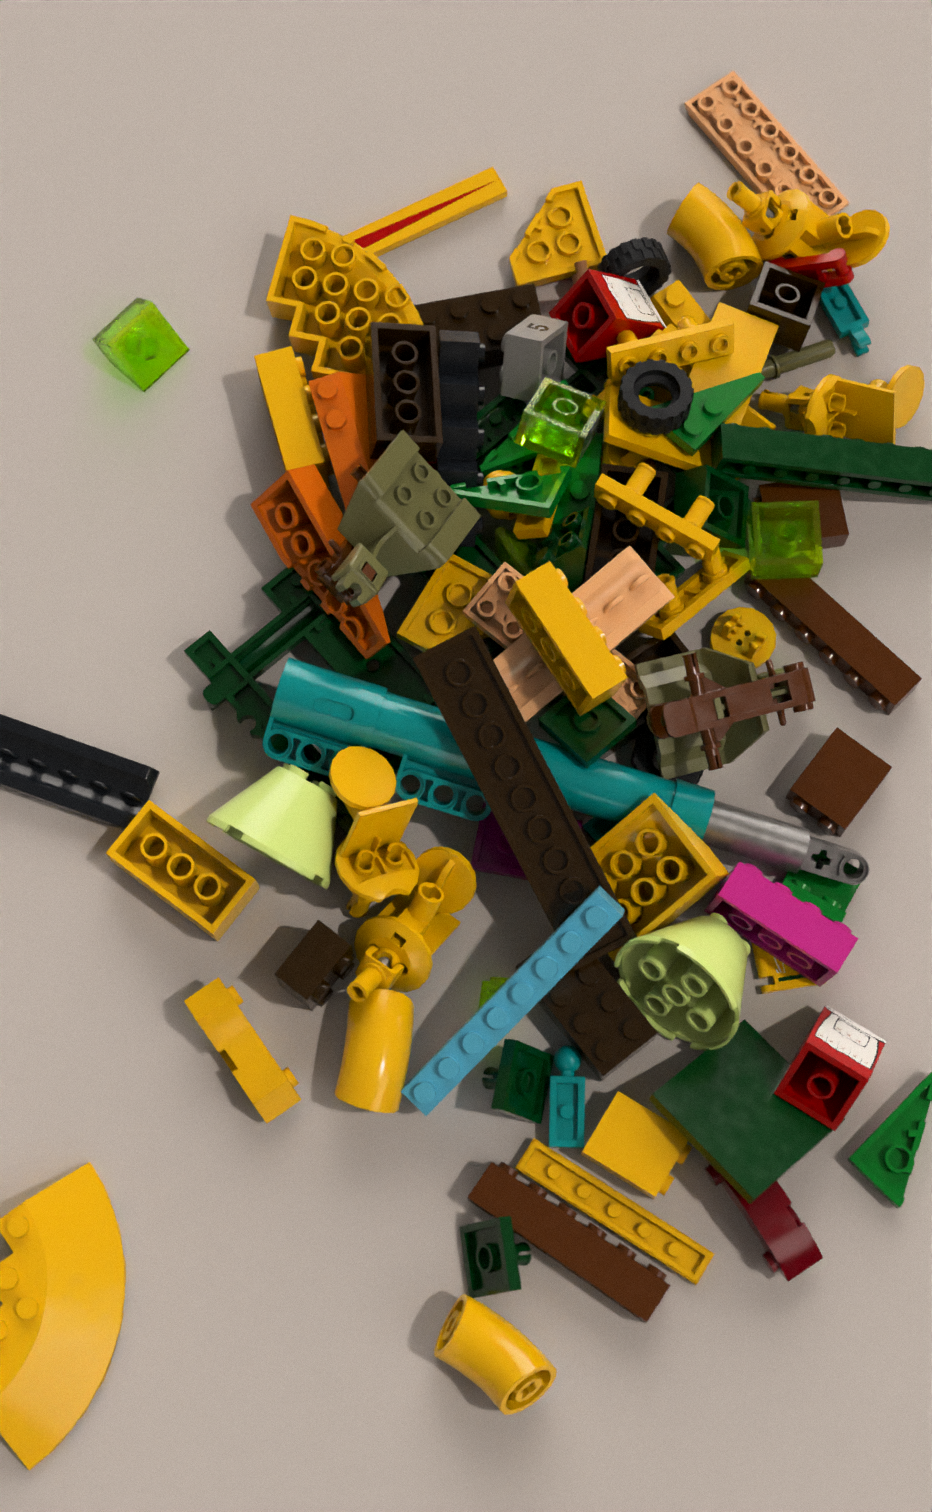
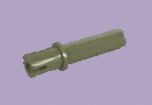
[761,339,835,380]

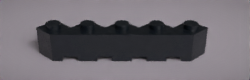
[436,330,485,547]

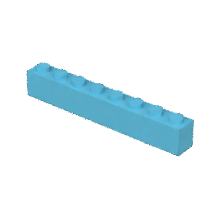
[401,885,625,1116]

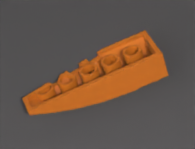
[308,372,378,510]
[250,464,391,659]

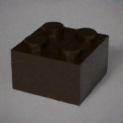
[746,261,825,352]
[274,920,355,1011]

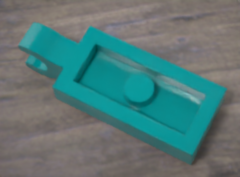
[819,284,872,357]

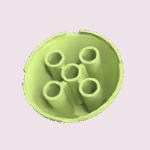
[206,763,338,890]
[614,913,751,1050]

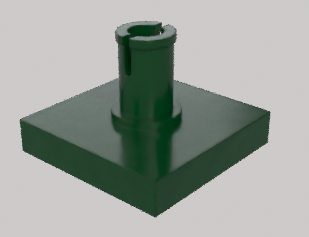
[539,696,637,769]
[482,1039,554,1124]
[459,1216,532,1298]

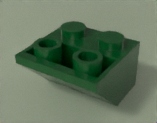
[531,506,594,593]

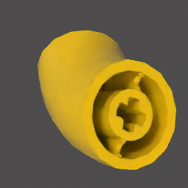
[666,182,763,290]
[334,989,414,1113]
[434,1294,557,1415]

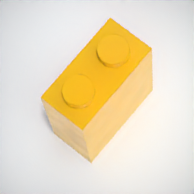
[581,1091,692,1199]

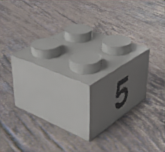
[499,314,568,404]

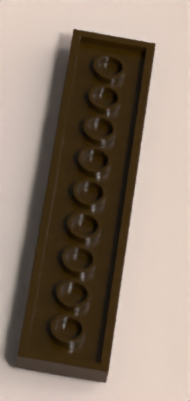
[413,626,637,970]

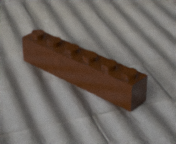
[744,546,922,715]
[467,1161,671,1323]

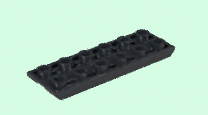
[0,714,160,830]

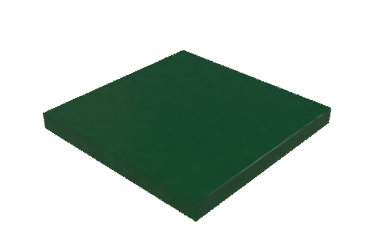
[649,1019,845,1204]

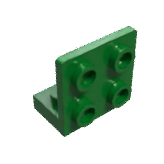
[781,850,860,923]

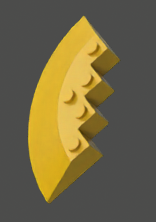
[266,215,423,379]
[0,1162,126,1470]

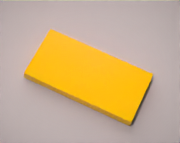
[689,302,779,425]
[604,384,714,470]

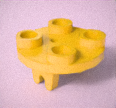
[709,607,776,669]

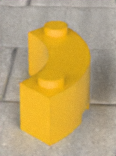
[184,977,302,1124]

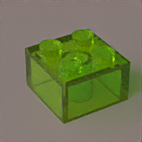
[747,500,823,579]

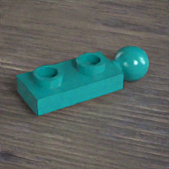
[549,1045,585,1149]

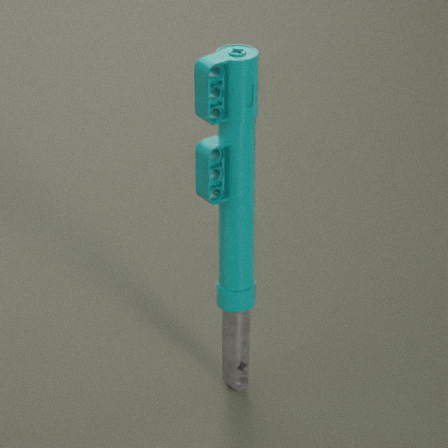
[262,658,870,885]

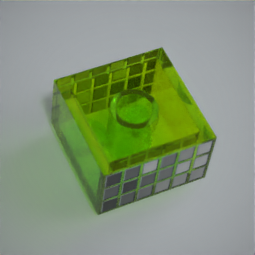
[514,377,606,468]

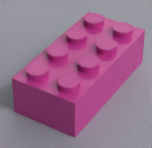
[704,861,858,987]

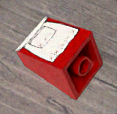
[549,269,666,363]
[774,1004,886,1131]

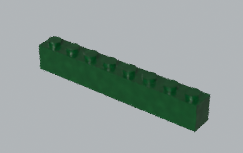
[711,423,932,501]

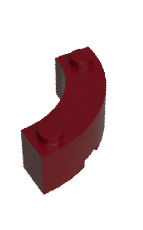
[704,1157,823,1282]

